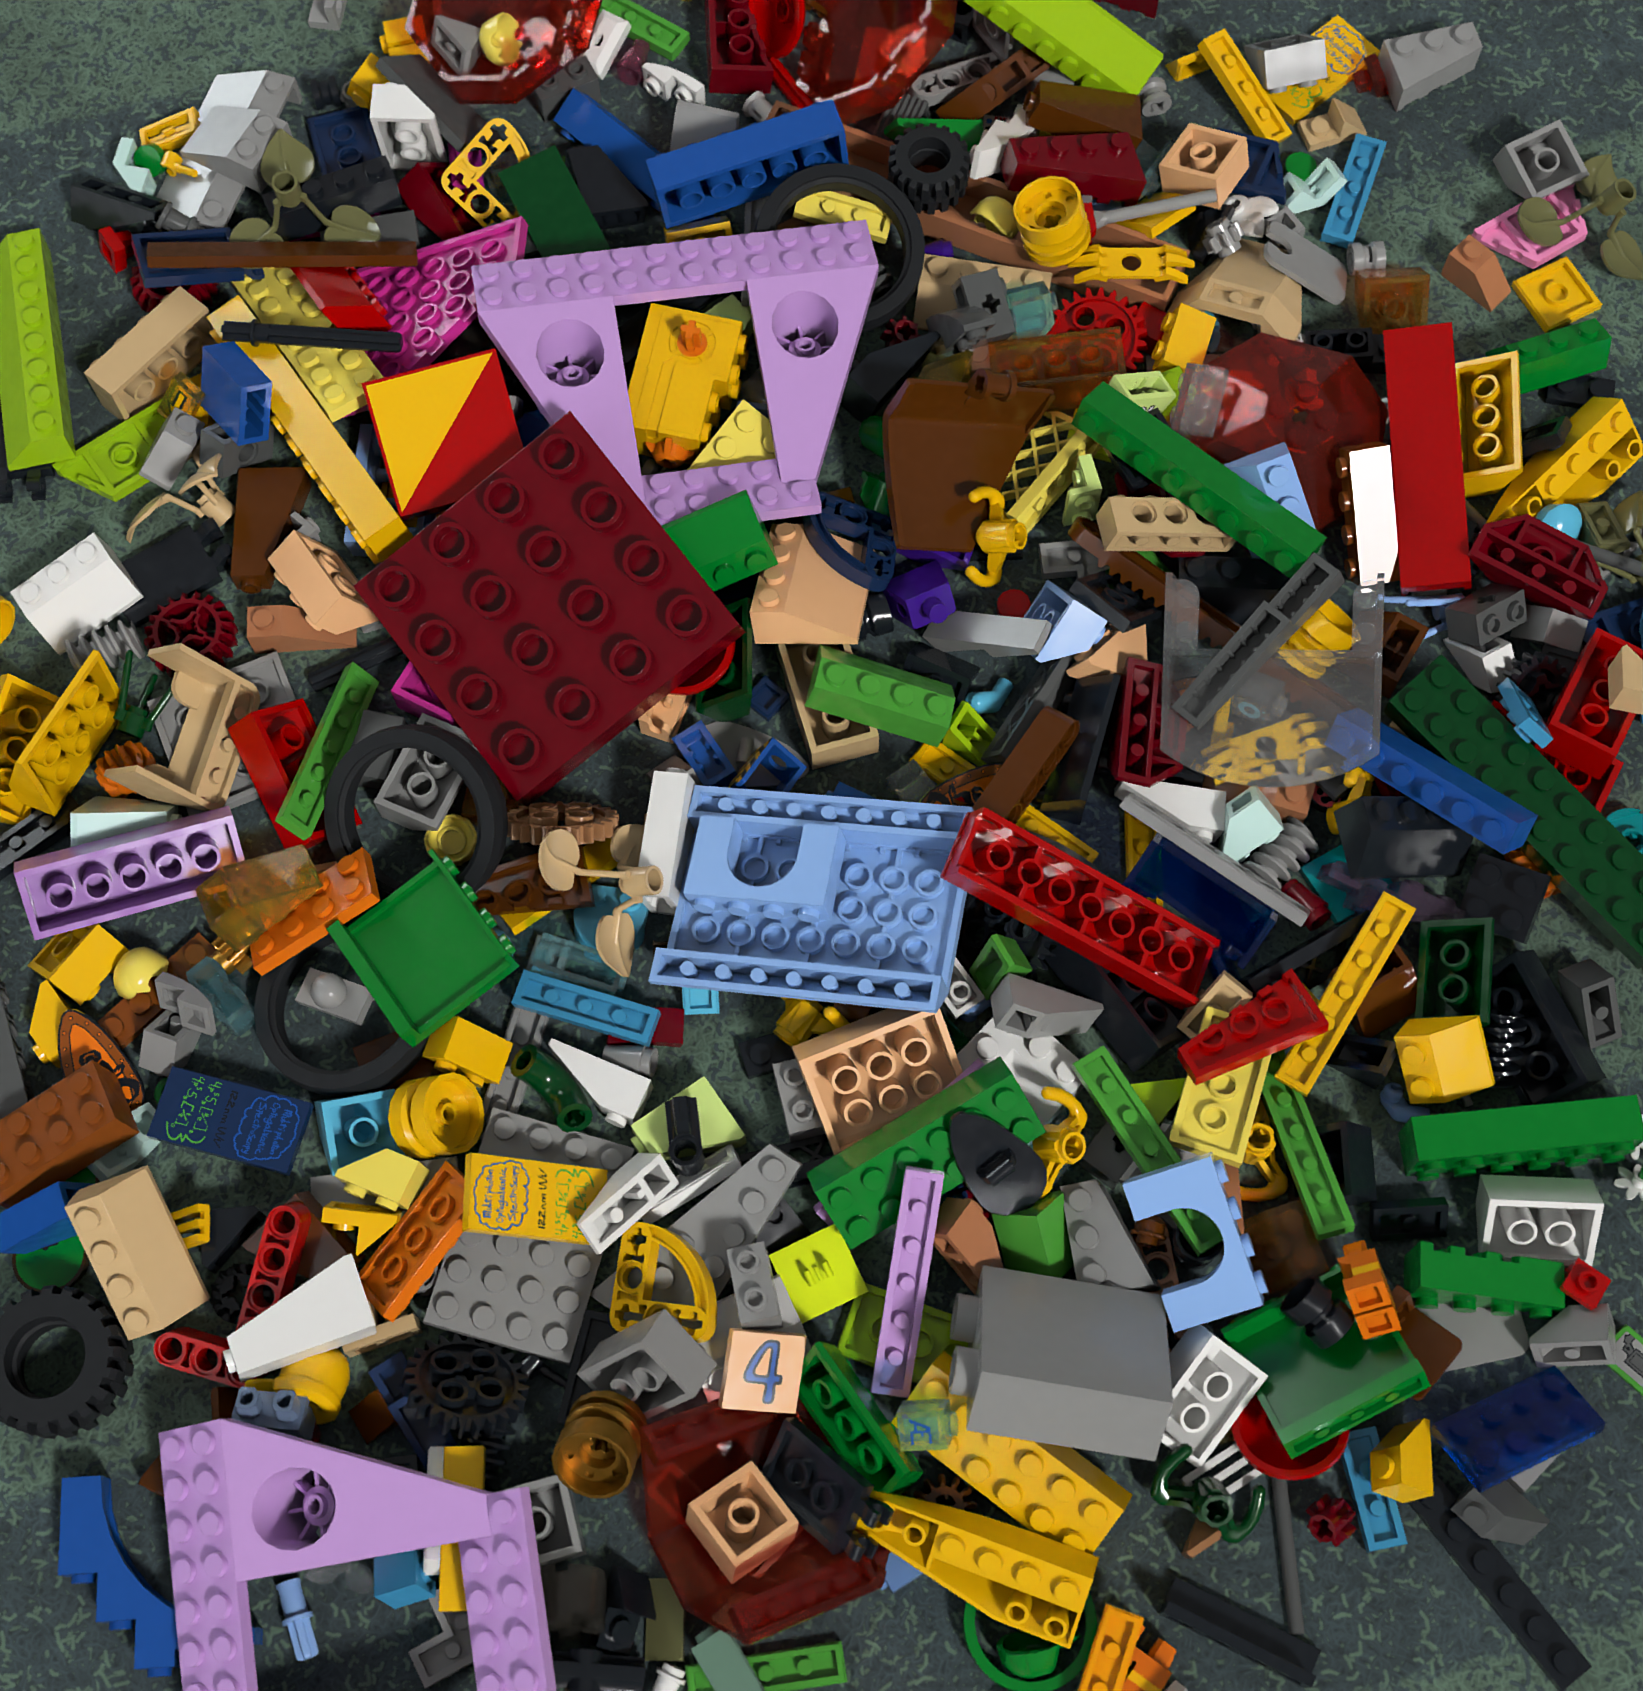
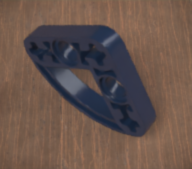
[802,491,897,592]

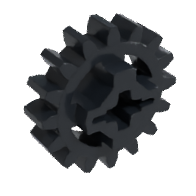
[1495,651,1568,718]

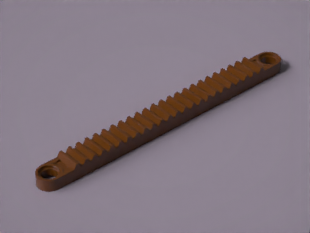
[1068,516,1358,728]

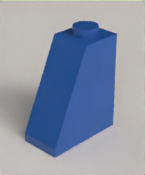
[0,1181,93,1254]

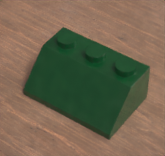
[696,597,752,722]
[1415,917,1495,1028]

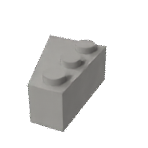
[1376,22,1483,112]
[1060,1179,1162,1292]

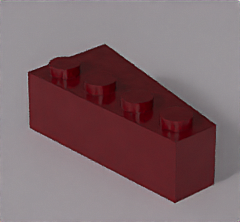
[704,0,774,94]
[1000,132,1147,207]

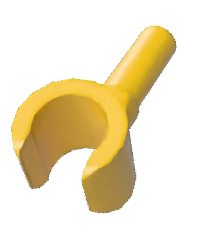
[160,151,198,178]

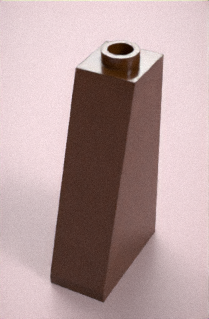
[1023,80,1143,150]
[230,467,312,594]

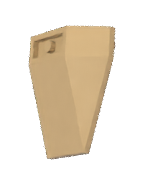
[1168,238,1302,353]

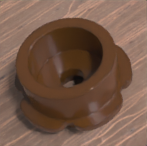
[1129,1219,1166,1247]

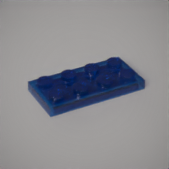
[1430,1365,1606,1493]

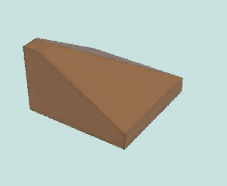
[1181,1517,1222,1559]

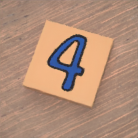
[718,1328,807,1414]

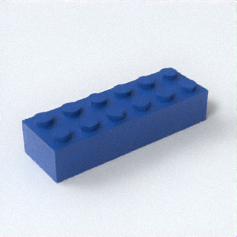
[645,99,849,229]

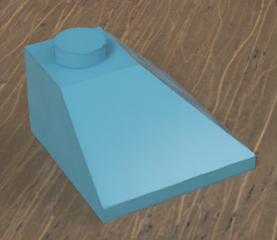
[314,1089,405,1176]

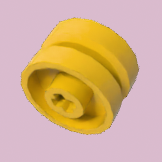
[388,1072,485,1159]

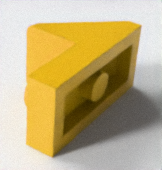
[321,1201,405,1256]

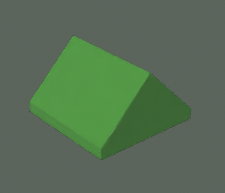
[990,1190,1074,1278]

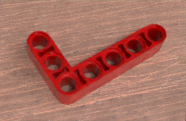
[153,1202,311,1388]

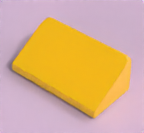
[1166,38,1234,82]

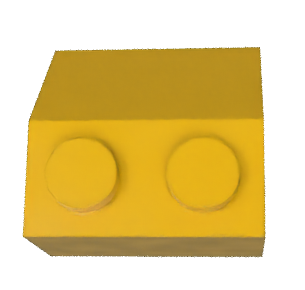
[27,924,129,1006]
[1394,1015,1495,1104]

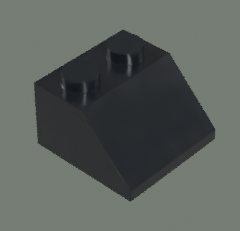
[1286,1121,1377,1206]

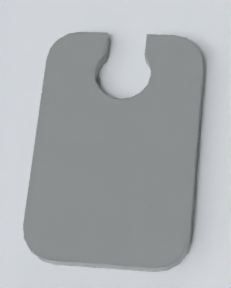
[1263,221,1347,305]
[1413,1301,1529,1372]

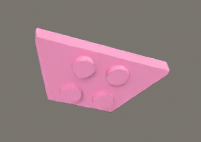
[1471,183,1588,270]

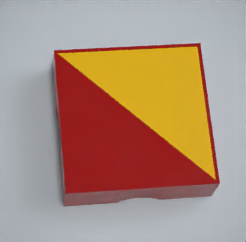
[362,348,524,521]

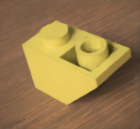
[335,1148,430,1212]

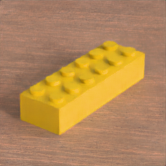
[891,1351,1133,1554]

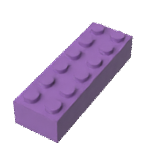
[14,806,251,940]

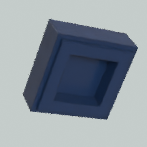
[750,675,790,722]

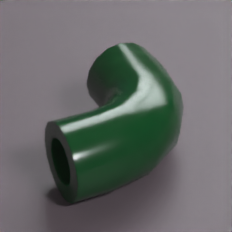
[511,1044,593,1133]

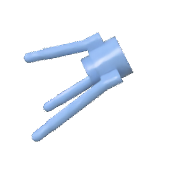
[1377,593,1464,640]

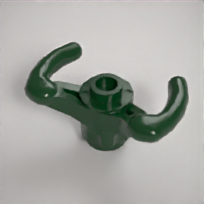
[1150,1443,1266,1544]

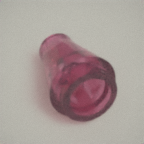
[617,39,650,86]

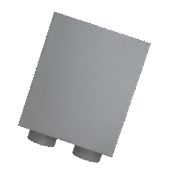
[948,1265,1173,1461]

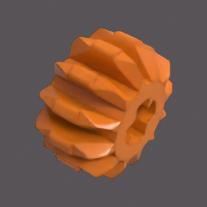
[94,741,156,798]

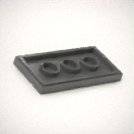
[375,54,503,152]

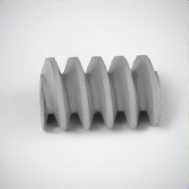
[65,620,145,674]
[1242,816,1319,890]

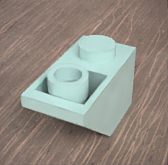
[1218,784,1284,863]

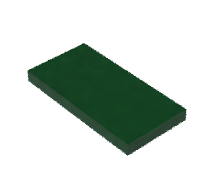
[497,145,611,258]

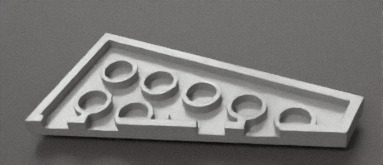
[590,1144,803,1321]

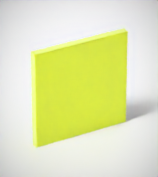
[769,1224,869,1324]

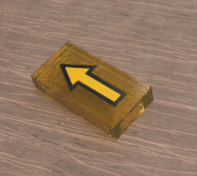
[157,371,205,419]

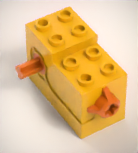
[628,303,749,469]

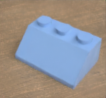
[1224,442,1322,559]
[1023,580,1108,663]

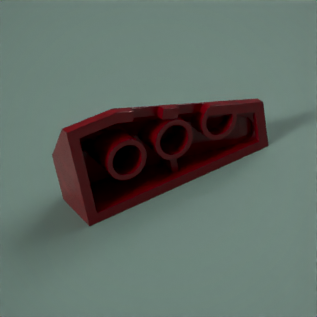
[397,162,486,241]

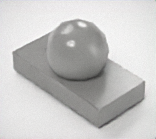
[295,967,374,1026]

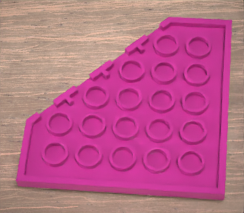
[343,216,528,418]

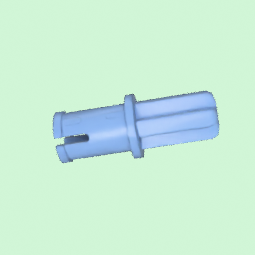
[276,1578,319,1661]

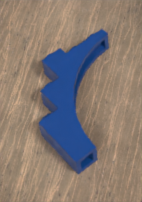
[58,1475,263,1678]

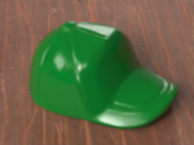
[996,1630,1081,1680]

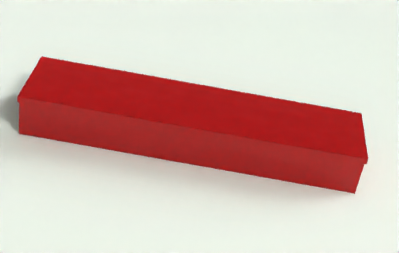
[1383,322,1472,595]
[940,807,1221,1010]

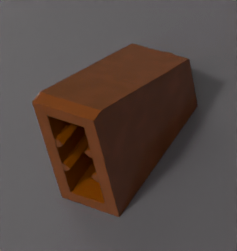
[242,1191,366,1279]

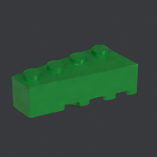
[1404,1241,1565,1320]

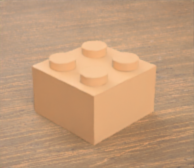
[1159,123,1249,209]
[685,1460,799,1584]

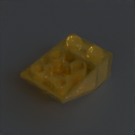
[195,844,323,953]

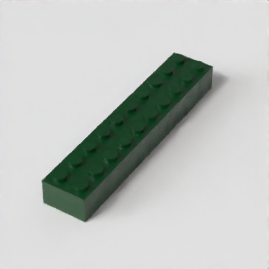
[1383,654,1643,969]

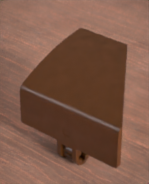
[882,368,1056,553]

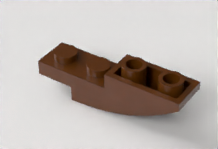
[934,46,1052,120]

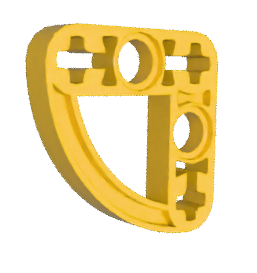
[441,117,530,227]
[610,1222,717,1343]

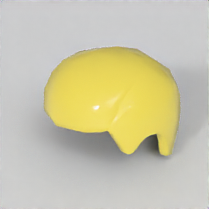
[479,12,523,67]
[970,196,1018,239]
[424,814,478,866]
[113,947,169,1000]

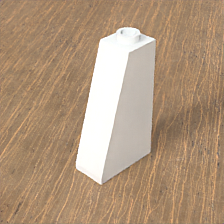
[638,767,697,915]
[223,1253,377,1382]

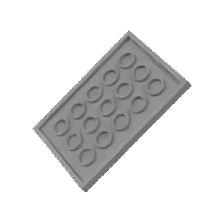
[423,1107,634,1365]

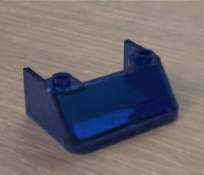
[1122,832,1279,969]

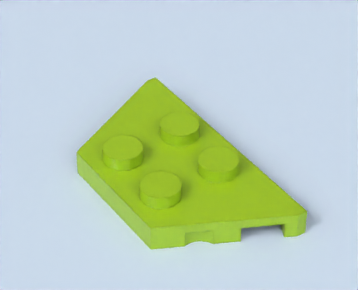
[52,399,168,502]

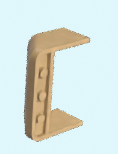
[104,643,260,811]

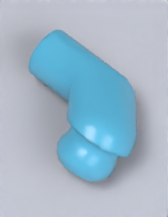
[965,678,1014,714]

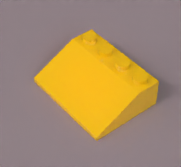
[8,649,128,817]

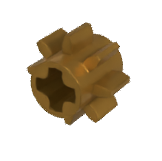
[210,931,253,975]

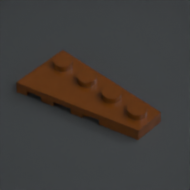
[474,844,596,915]

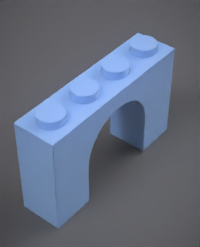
[683,815,846,923]
[1122,1152,1268,1333]

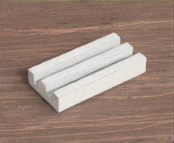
[1180,1443,1262,1495]

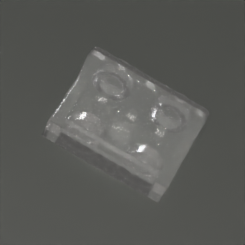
[1170,363,1229,438]

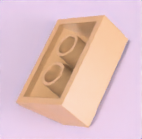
[268,530,379,635]

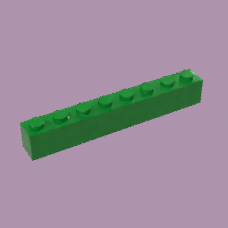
[1071,381,1327,579]

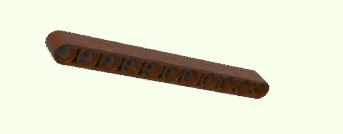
[833,706,1080,1023]

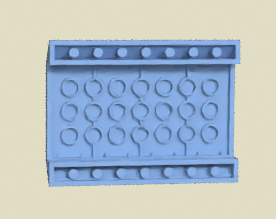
[648,785,974,1013]

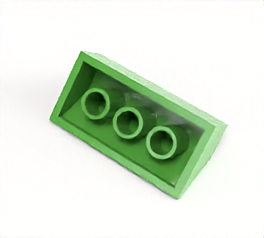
[805,644,956,747]

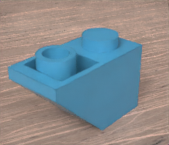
[374,1549,438,1609]

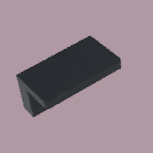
[902,642,981,708]

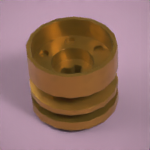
[552,1391,648,1498]

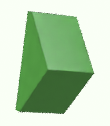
[969,934,1033,1000]

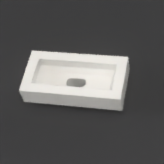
[576,9,632,80]

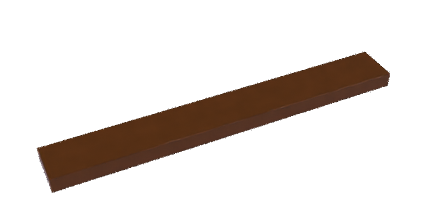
[147,241,418,268]

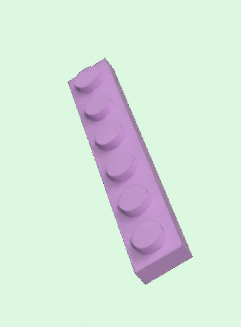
[871,1166,944,1398]

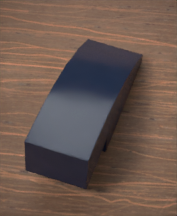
[368,1347,459,1471]

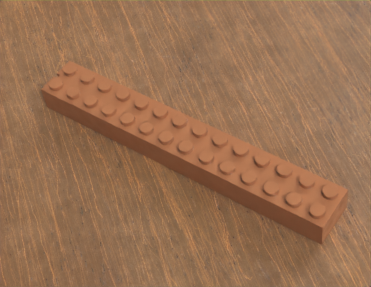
[766,100,1190,313]

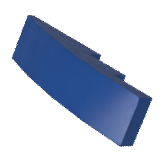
[672,720,747,789]

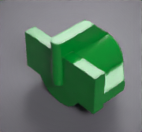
[859,470,890,517]

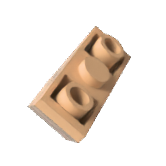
[1066,623,1147,682]

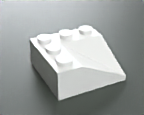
[957,1018,1084,1145]

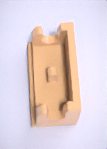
[638,694,693,744]

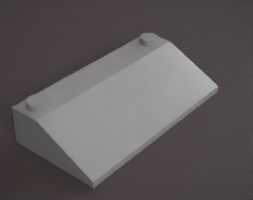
[143,70,303,229]

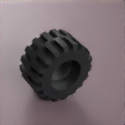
[888,123,970,215]

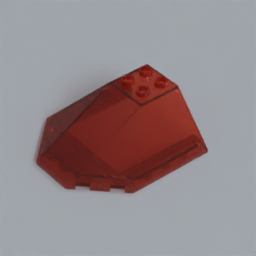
[639,1397,907,1646]

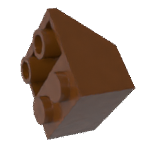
[1331,611,1429,699]
[1323,943,1417,1038]

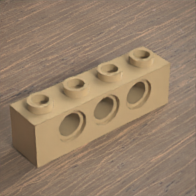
[1096,495,1236,552]

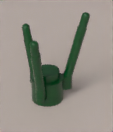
[113,650,173,739]

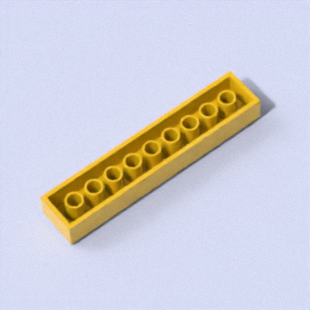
[206,294,414,565]

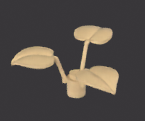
[126,438,236,544]
[538,824,663,977]

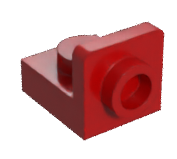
[1560,1258,1612,1310]

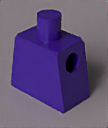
[883,560,956,629]

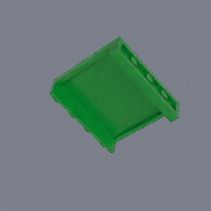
[326,849,520,1047]
[1220,1263,1430,1460]

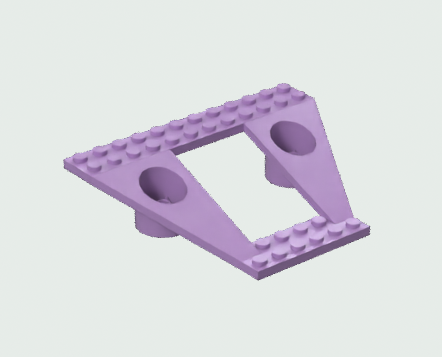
[471,220,879,526]
[158,1418,557,1691]

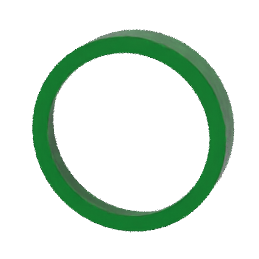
[963,1593,1097,1691]

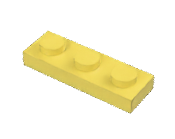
[793,191,892,244]

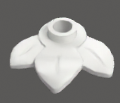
[1223,195,1279,238]

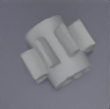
[1202,217,1245,258]

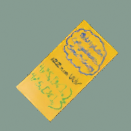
[1264,15,1380,126]
[462,1152,607,1245]

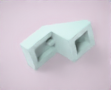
[112,137,156,196]
[1277,158,1348,214]
[87,1102,161,1181]

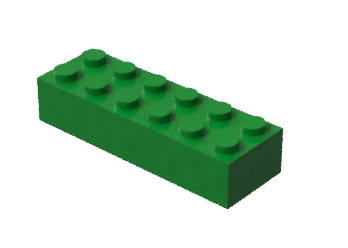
[806,1056,1046,1250]
[1398,1095,1643,1181]

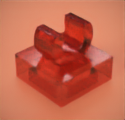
[1352,53,1389,98]

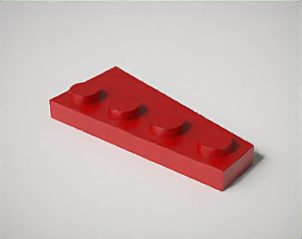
[1177,968,1329,1085]

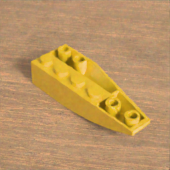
[1486,396,1643,523]
[855,1490,1099,1649]

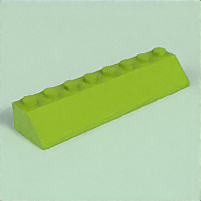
[963,0,1164,95]
[0,228,76,471]

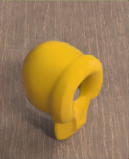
[245,1348,350,1425]

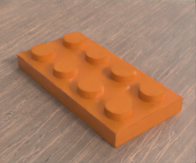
[246,847,380,976]
[359,1161,465,1323]

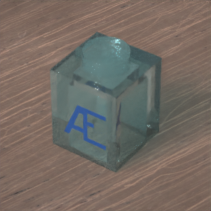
[897,1399,958,1451]

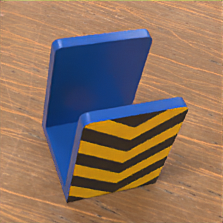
[728,737,807,792]

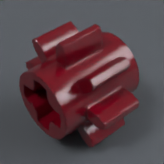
[880,316,921,347]
[1306,1493,1356,1547]

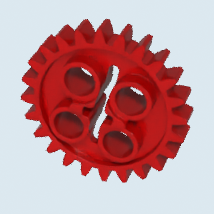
[1041,287,1148,392]

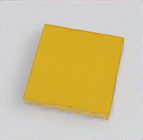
[1511,256,1603,333]

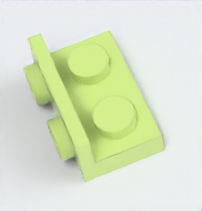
[1062,454,1102,526]

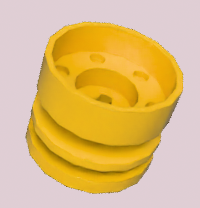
[1013,176,1091,267]
[1277,599,1361,681]

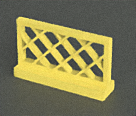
[1001,407,1102,535]

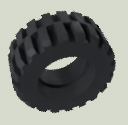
[0,1285,134,1439]

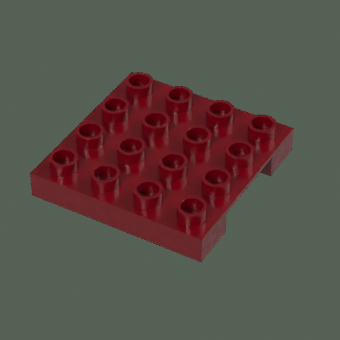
[353,411,746,807]

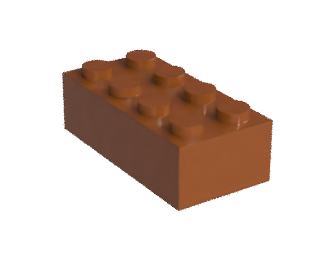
[0,1060,140,1209]

